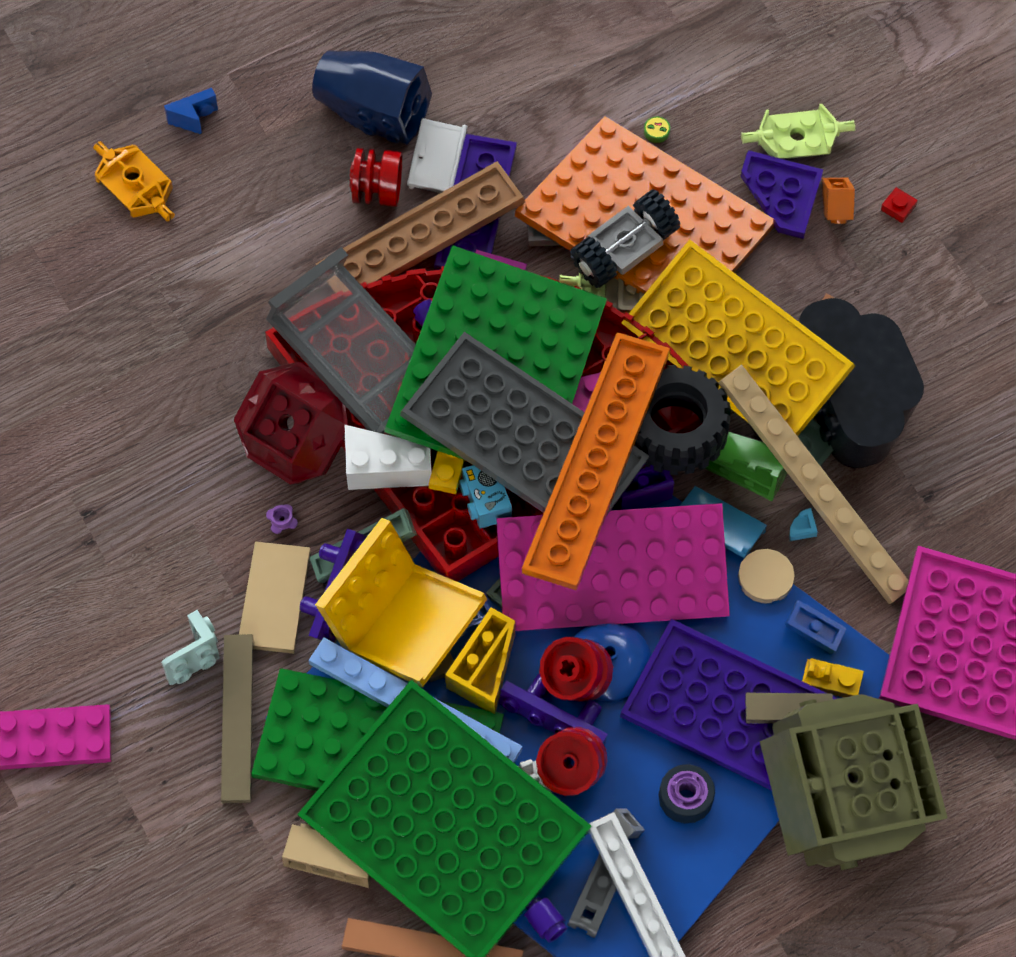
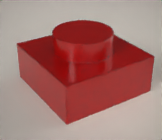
[881,187,918,223]

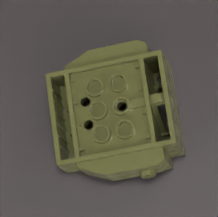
[760,694,947,871]

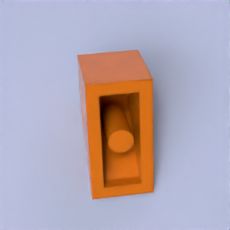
[822,178,855,224]

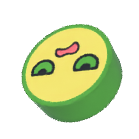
[644,117,670,143]

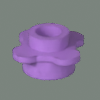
[266,504,298,534]

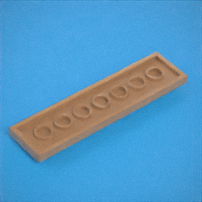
[316,161,525,294]

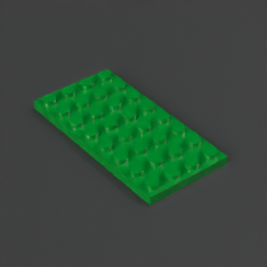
[251,668,504,791]

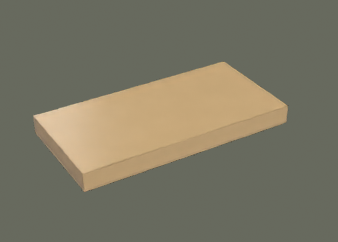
[239,542,311,654]

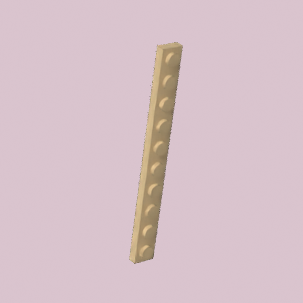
[718,364,908,604]

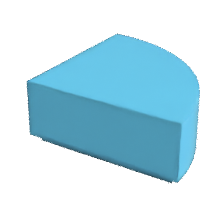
[789,508,818,541]

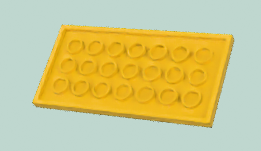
[621,239,855,437]

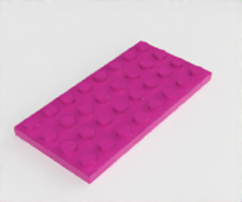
[496,503,730,631]

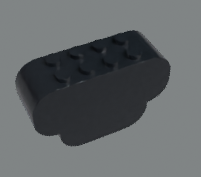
[798,298,924,468]

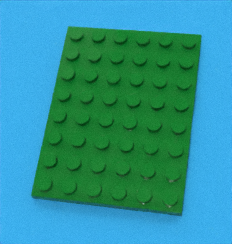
[384,245,607,460]
[297,680,592,957]

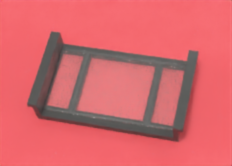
[266,247,416,434]

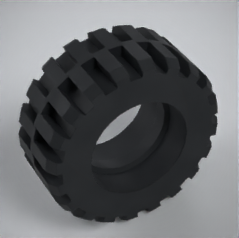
[634,365,731,475]

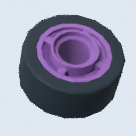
[659,764,715,824]

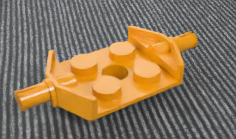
[93,141,175,222]

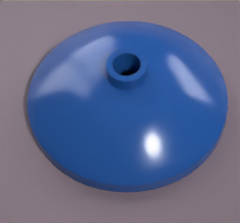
[574,624,651,702]

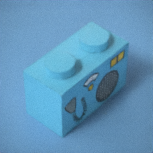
[459,465,512,529]

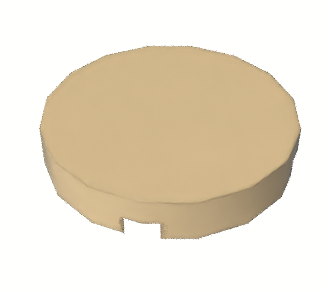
[738,549,795,604]

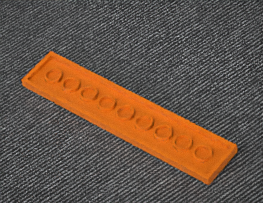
[522,332,670,591]

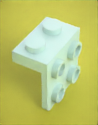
[162,610,220,685]

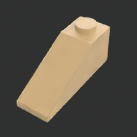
[282,824,370,888]

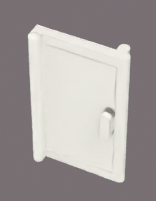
[407,119,467,193]

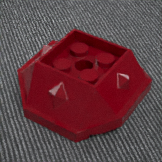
[234,362,352,485]

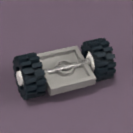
[570,189,681,288]

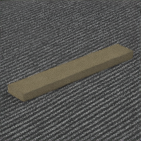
[221,634,253,803]

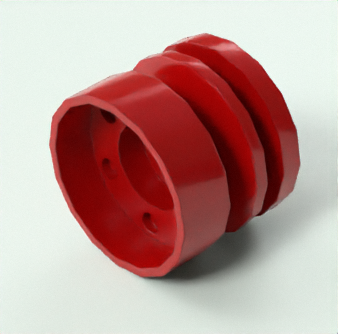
[350,148,403,207]

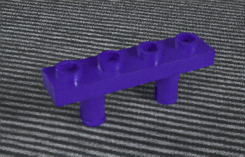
[300,529,367,643]
[498,674,608,746]

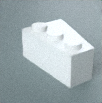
[345,425,431,490]

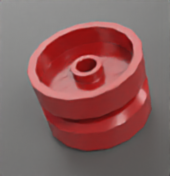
[539,637,613,702]
[536,727,608,796]

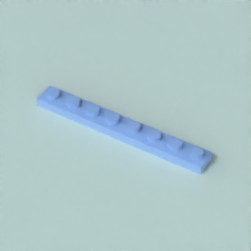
[309,638,522,763]

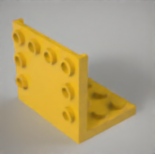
[315,518,488,688]

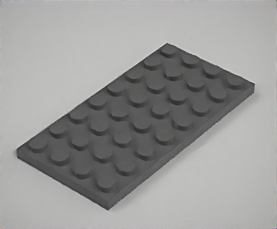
[400,332,649,518]

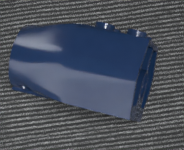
[312,50,432,145]

